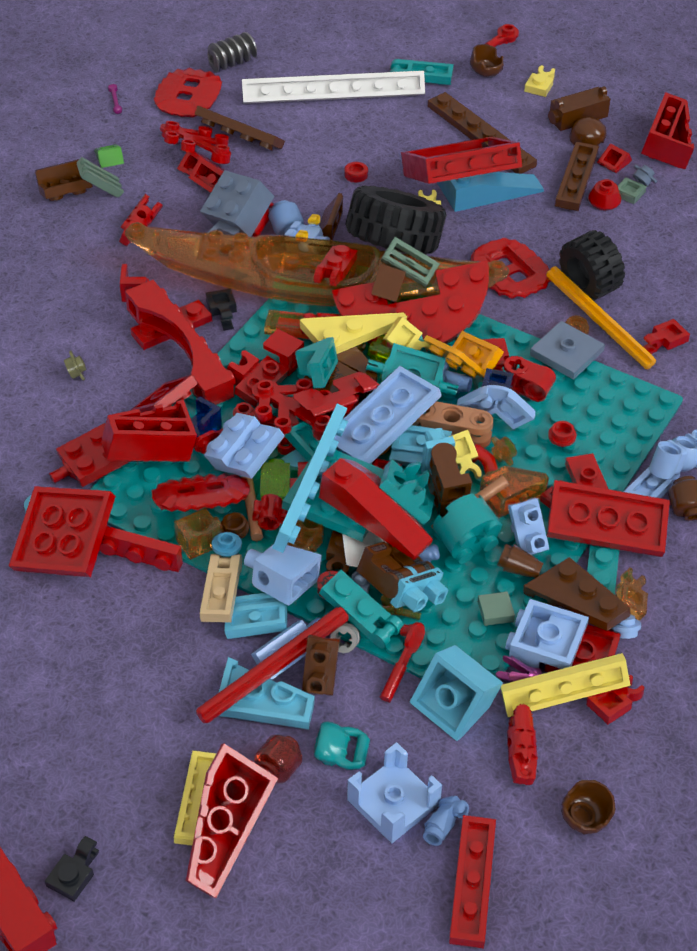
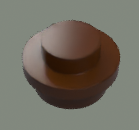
[220,512,249,539]

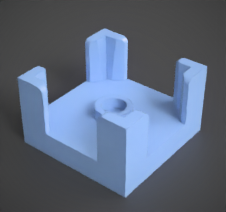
[347,742,442,843]

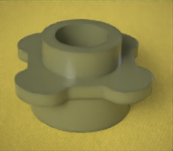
[64,350,87,381]

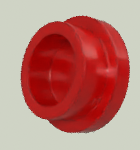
[548,421,577,447]

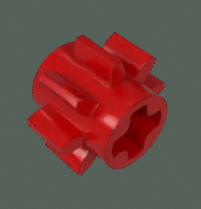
[252,494,288,530]

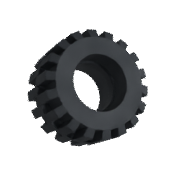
[559,230,625,301]

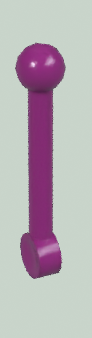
[108,84,122,114]

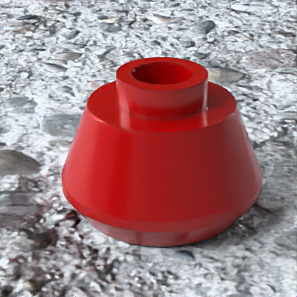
[588,179,621,211]

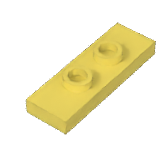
[174,750,216,846]

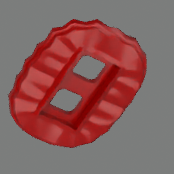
[154,67,222,117]
[470,238,551,299]
[152,473,250,512]

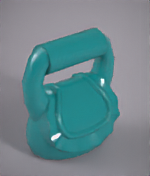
[314,721,370,770]

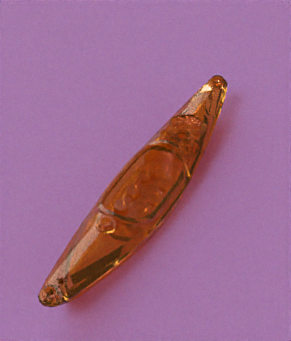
[125,222,509,306]

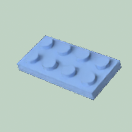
[334,366,442,464]

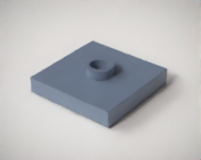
[530,321,605,380]

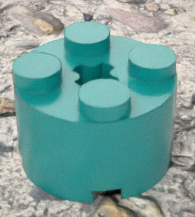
[433,494,502,564]

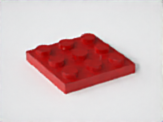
[9,486,116,577]

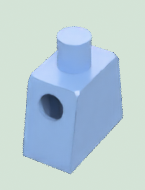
[244,544,321,605]

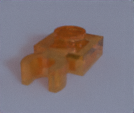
[616,567,648,620]

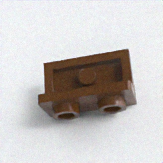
[35,159,93,201]

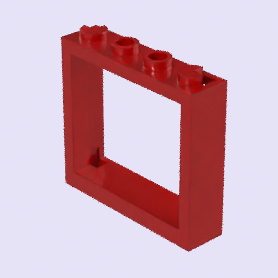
[401,137,522,184]

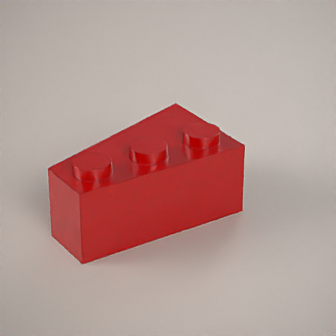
[0,847,57,951]

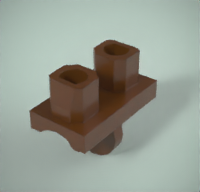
[302,634,340,695]

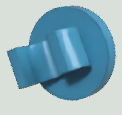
[212,532,242,557]

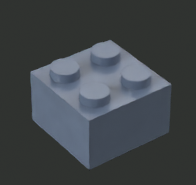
[200,170,275,238]

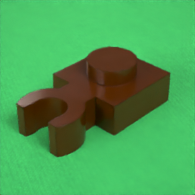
[326,530,349,576]

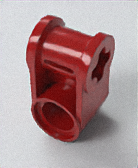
[501,356,556,402]

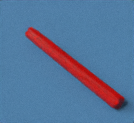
[196,607,349,723]

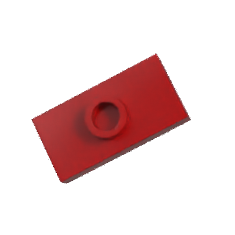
[565,453,608,489]

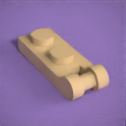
[200,554,242,622]

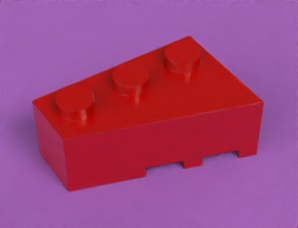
[641,92,694,169]
[101,400,197,462]

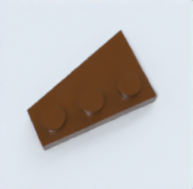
[523,557,630,631]

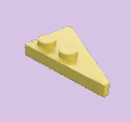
[300,313,407,354]

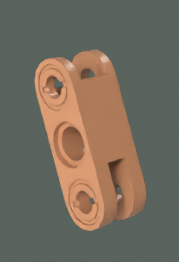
[412,401,493,448]

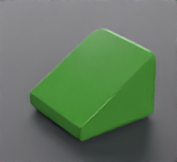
[94,144,124,168]

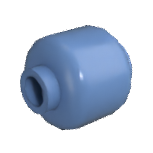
[268,200,304,237]

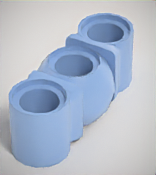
[649,430,697,479]

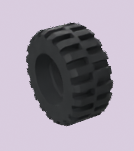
[345,185,447,255]

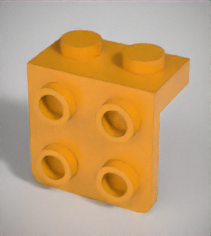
[424,331,504,379]

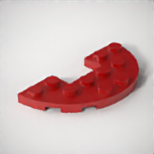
[332,261,489,351]

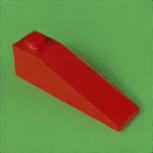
[319,458,433,560]
[186,743,278,898]

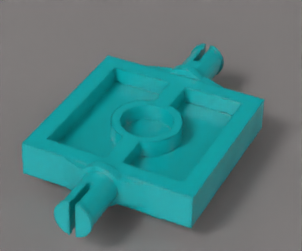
[366,343,459,396]

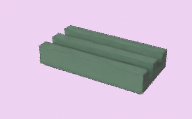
[77,157,124,197]
[381,237,440,288]

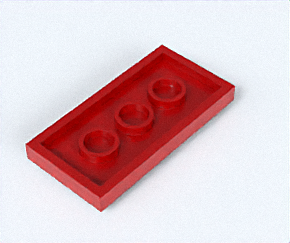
[546,480,670,557]

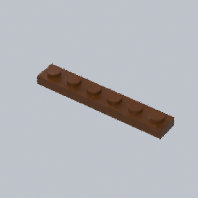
[428,92,537,174]

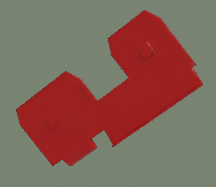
[293,372,380,417]

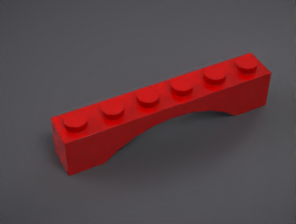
[125,280,236,410]

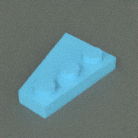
[219,657,315,730]

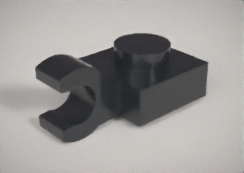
[205,288,237,331]
[45,836,99,902]

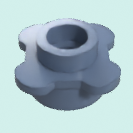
[633,164,658,187]

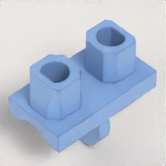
[508,497,549,555]

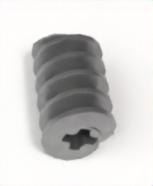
[207,32,257,73]

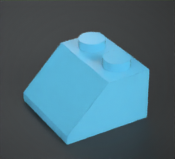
[410,645,503,741]

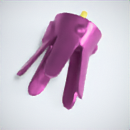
[495,655,541,682]

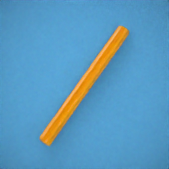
[546,266,656,370]

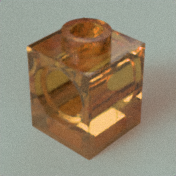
[174,508,223,560]

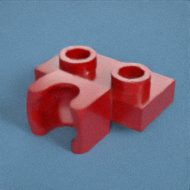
[227,350,289,408]

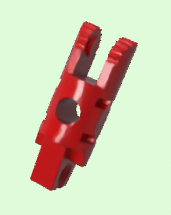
[119,194,163,246]
[507,703,538,785]

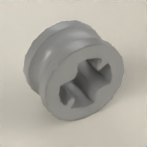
[330,623,360,653]

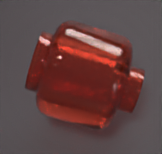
[254,734,303,783]

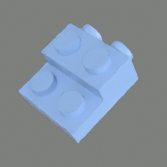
[204,413,285,479]
[505,599,589,669]

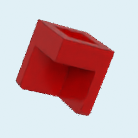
[120,264,149,302]
[263,329,304,376]

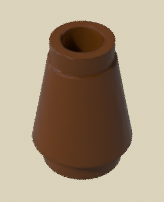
[497,544,544,578]

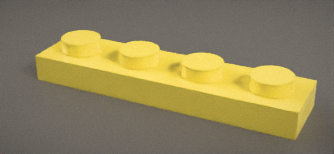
[500,653,630,717]

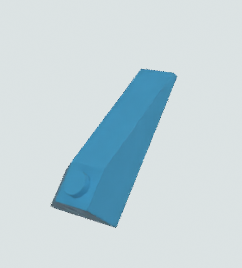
[437,172,544,212]

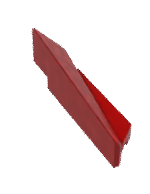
[177,151,274,208]

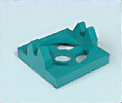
[380,459,435,525]

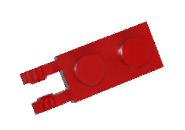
[314,245,358,287]

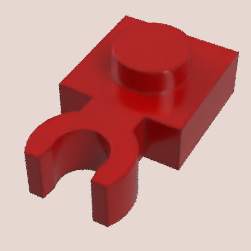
[586,675,645,725]

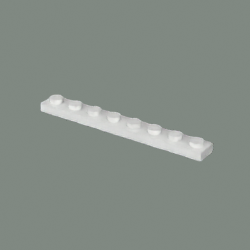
[242,71,425,104]

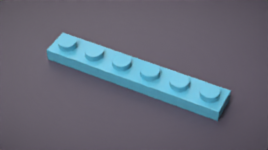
[272,404,348,553]

